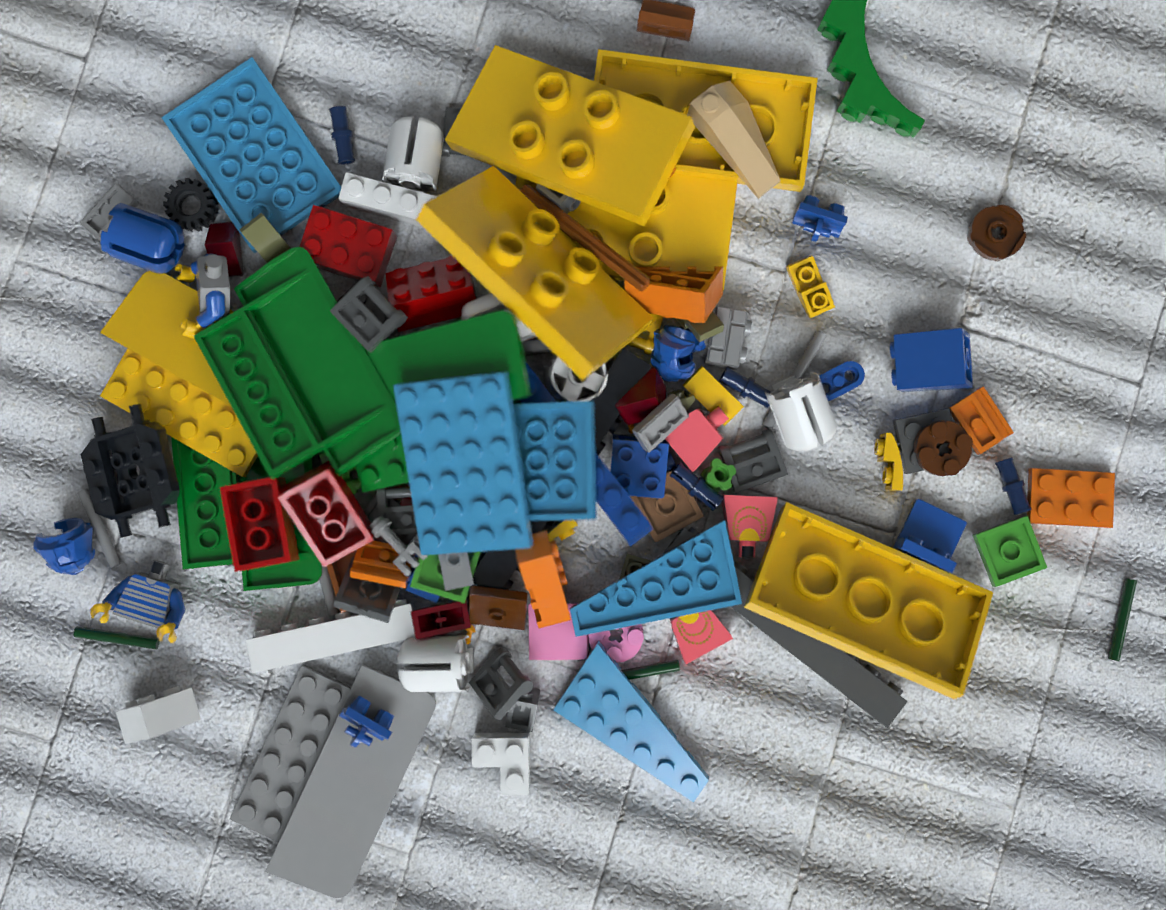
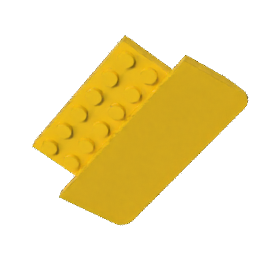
[100,271,258,478]

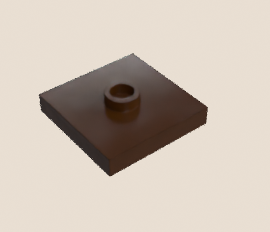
[470,586,528,630]

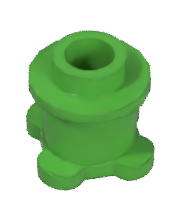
[700,458,736,493]

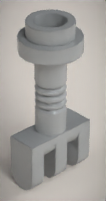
[370,516,428,576]

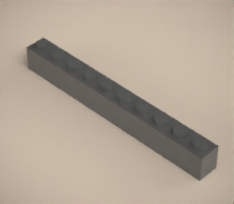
[663,527,908,728]

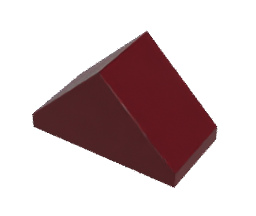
[204,221,244,277]
[615,368,666,425]
[410,600,471,640]

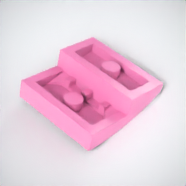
[528,603,589,660]

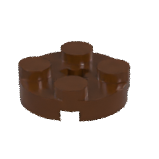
[967,205,1026,261]
[913,420,973,476]

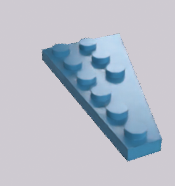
[570,519,742,637]
[553,641,709,803]

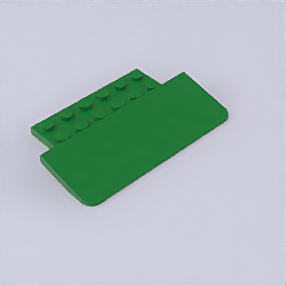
[194,247,401,480]
[355,310,531,493]
[171,437,322,591]

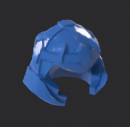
[651,325,706,382]
[33,518,95,575]

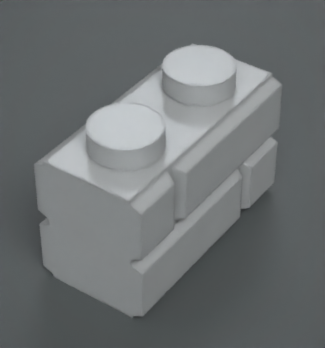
[704,307,752,369]

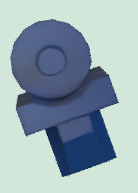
[792,195,848,242]
[339,696,394,748]

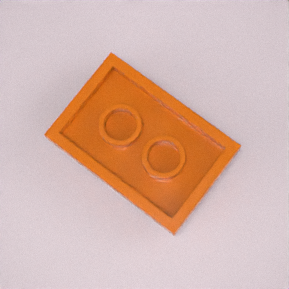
[1027,468,1115,528]

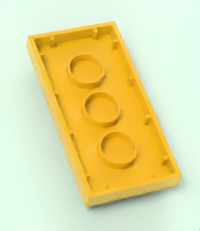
[445,45,695,226]
[594,49,818,192]
[416,166,653,380]
[515,174,737,290]
[744,502,994,700]

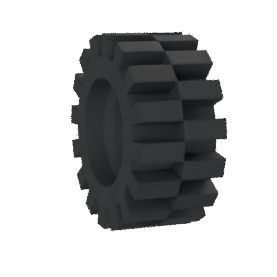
[163,178,219,232]

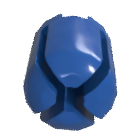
[100,203,185,274]

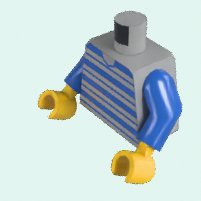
[175,253,230,339]
[90,560,186,643]

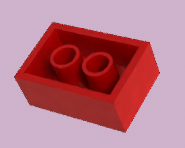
[299,205,397,288]
[385,255,477,332]
[278,461,374,567]
[220,477,300,572]

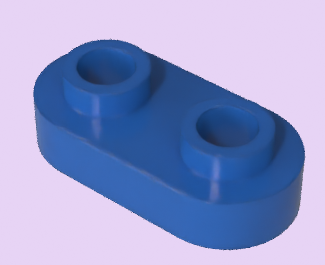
[819,361,865,402]

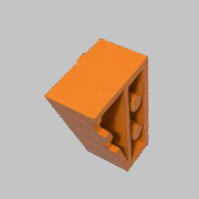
[624,266,723,323]
[515,531,571,629]

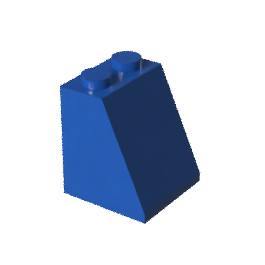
[890,328,973,392]

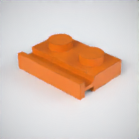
[949,386,1014,455]
[350,541,416,588]

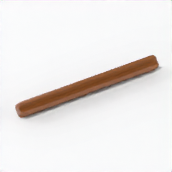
[520,184,651,291]

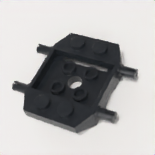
[80,404,180,538]

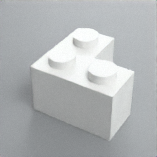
[116,686,201,744]
[472,732,530,796]

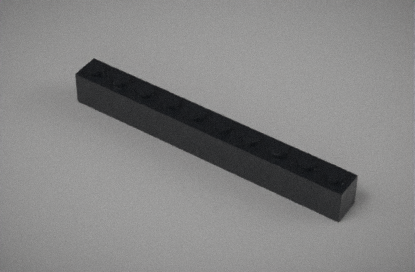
[472,348,652,590]

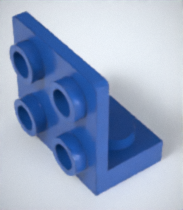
[610,434,669,498]
[893,499,967,573]

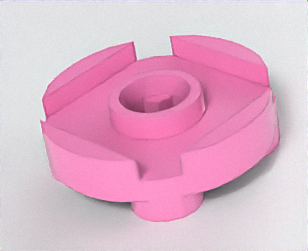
[589,624,644,663]

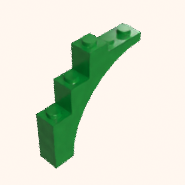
[817,0,925,138]

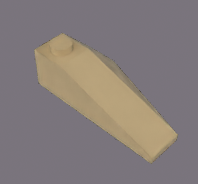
[687,81,781,199]

